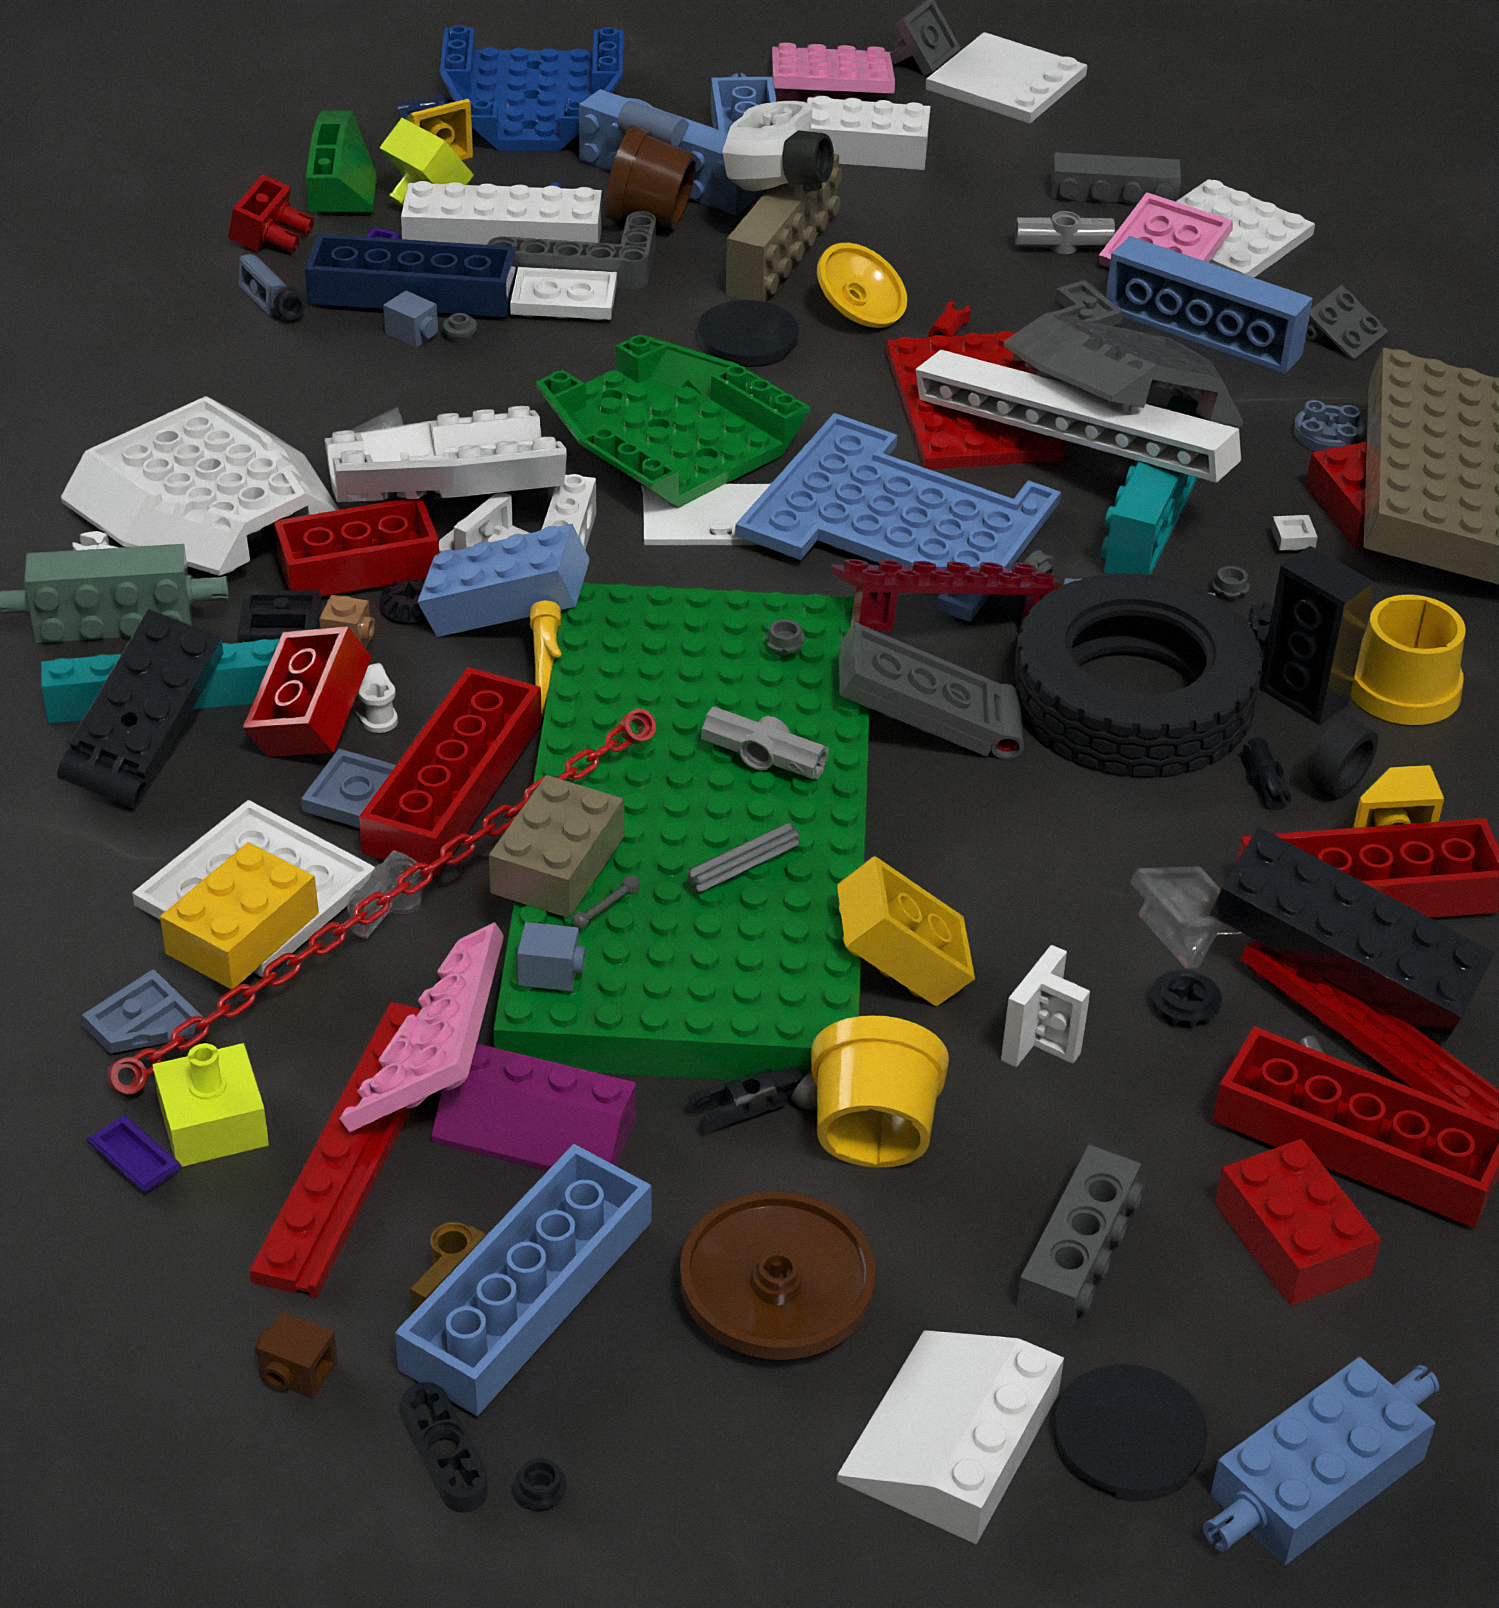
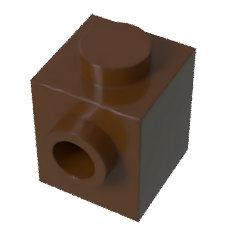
[255,1311,338,1399]

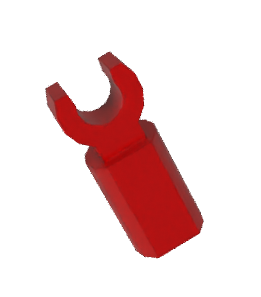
[928,301,971,337]

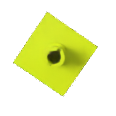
[379,118,474,208]
[152,1043,269,1167]

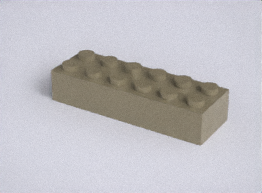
[726,154,842,302]

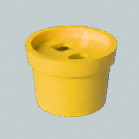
[1350,595,1466,725]
[811,1015,949,1168]

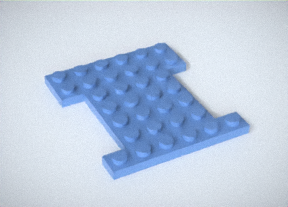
[735,413,1061,622]

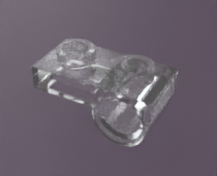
[347,850,422,939]

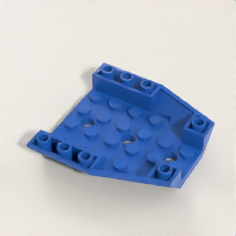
[440,25,624,152]

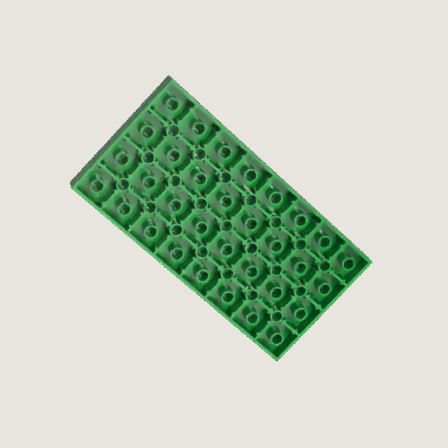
[494,582,869,1081]

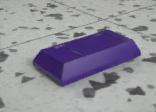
[87,1114,182,1194]

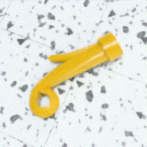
[530,600,561,718]

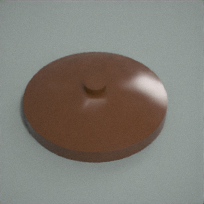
[680,1191,876,1360]

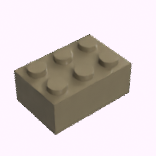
[489,775,624,918]

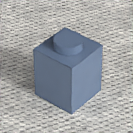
[383,290,438,347]
[517,922,586,991]

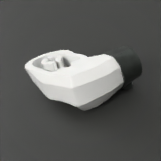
[722,101,834,191]

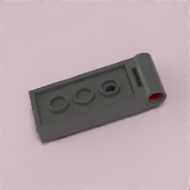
[839,622,1024,760]

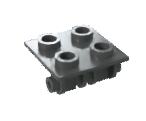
[1306,285,1388,361]

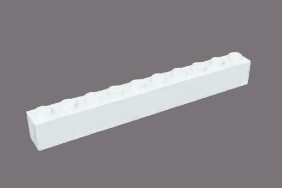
[915,350,1241,483]

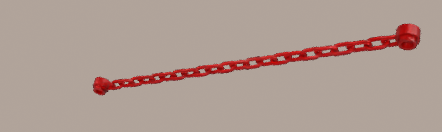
[107,709,656,1095]

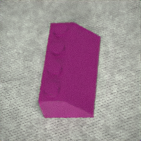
[431,1043,636,1171]

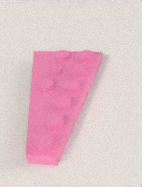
[339,922,504,1132]

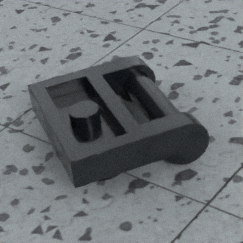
[238,590,322,643]

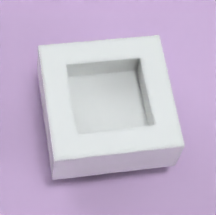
[1271,515,1318,551]

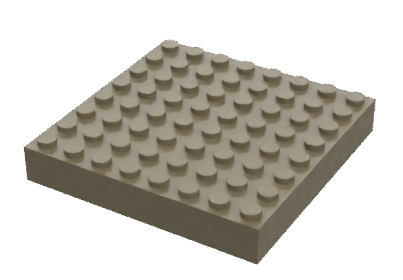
[1364,347,1499,584]

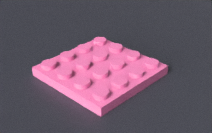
[772,43,895,93]

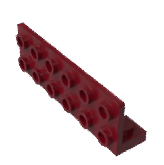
[830,559,1062,631]

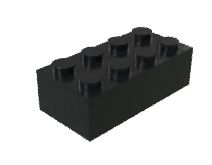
[1259,546,1375,726]

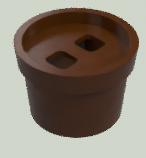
[604,125,697,230]

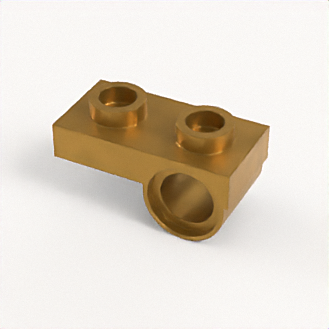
[410,1222,487,1314]

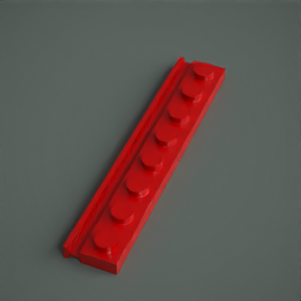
[1241,941,1499,1122]
[249,1002,421,1299]

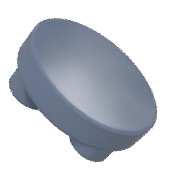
[1293,400,1365,452]

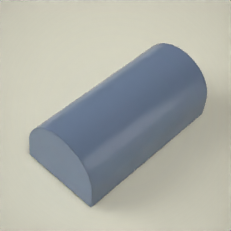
[618,101,689,147]
[238,254,292,316]

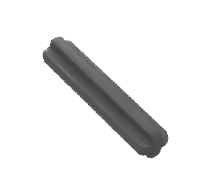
[687,823,800,893]

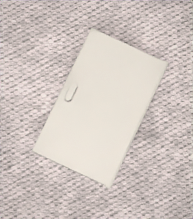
[641,484,771,545]

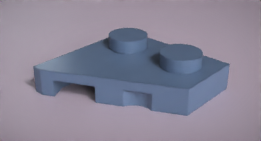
[82,969,203,1053]

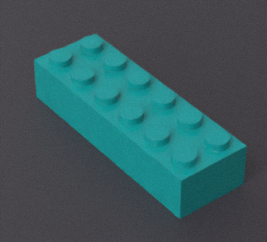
[1100,396,1207,575]

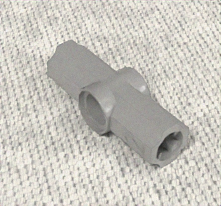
[1015,211,1115,255]
[701,706,829,780]

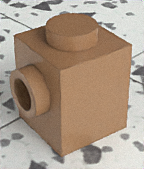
[319,595,375,648]

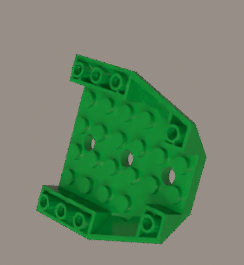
[536,334,810,508]

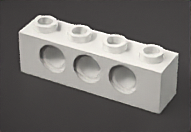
[542,474,596,549]

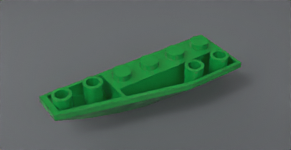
[306,110,377,214]

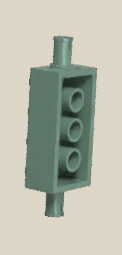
[0,544,229,643]

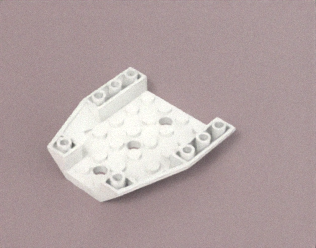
[60,396,339,576]
[325,406,567,502]

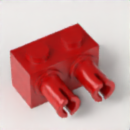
[228,174,315,254]

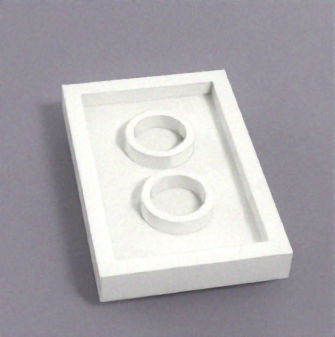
[510,267,617,321]

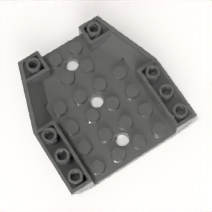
[1003,312,1244,427]

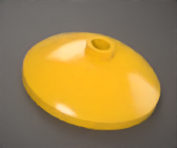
[817,243,907,328]

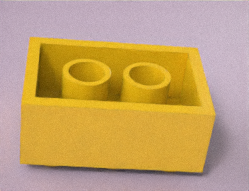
[160,842,319,989]
[837,856,975,1007]

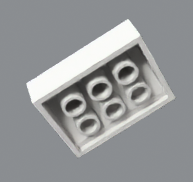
[837,1330,1064,1544]

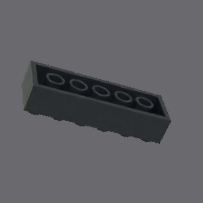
[1209,826,1495,1043]

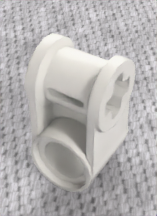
[352,663,398,733]

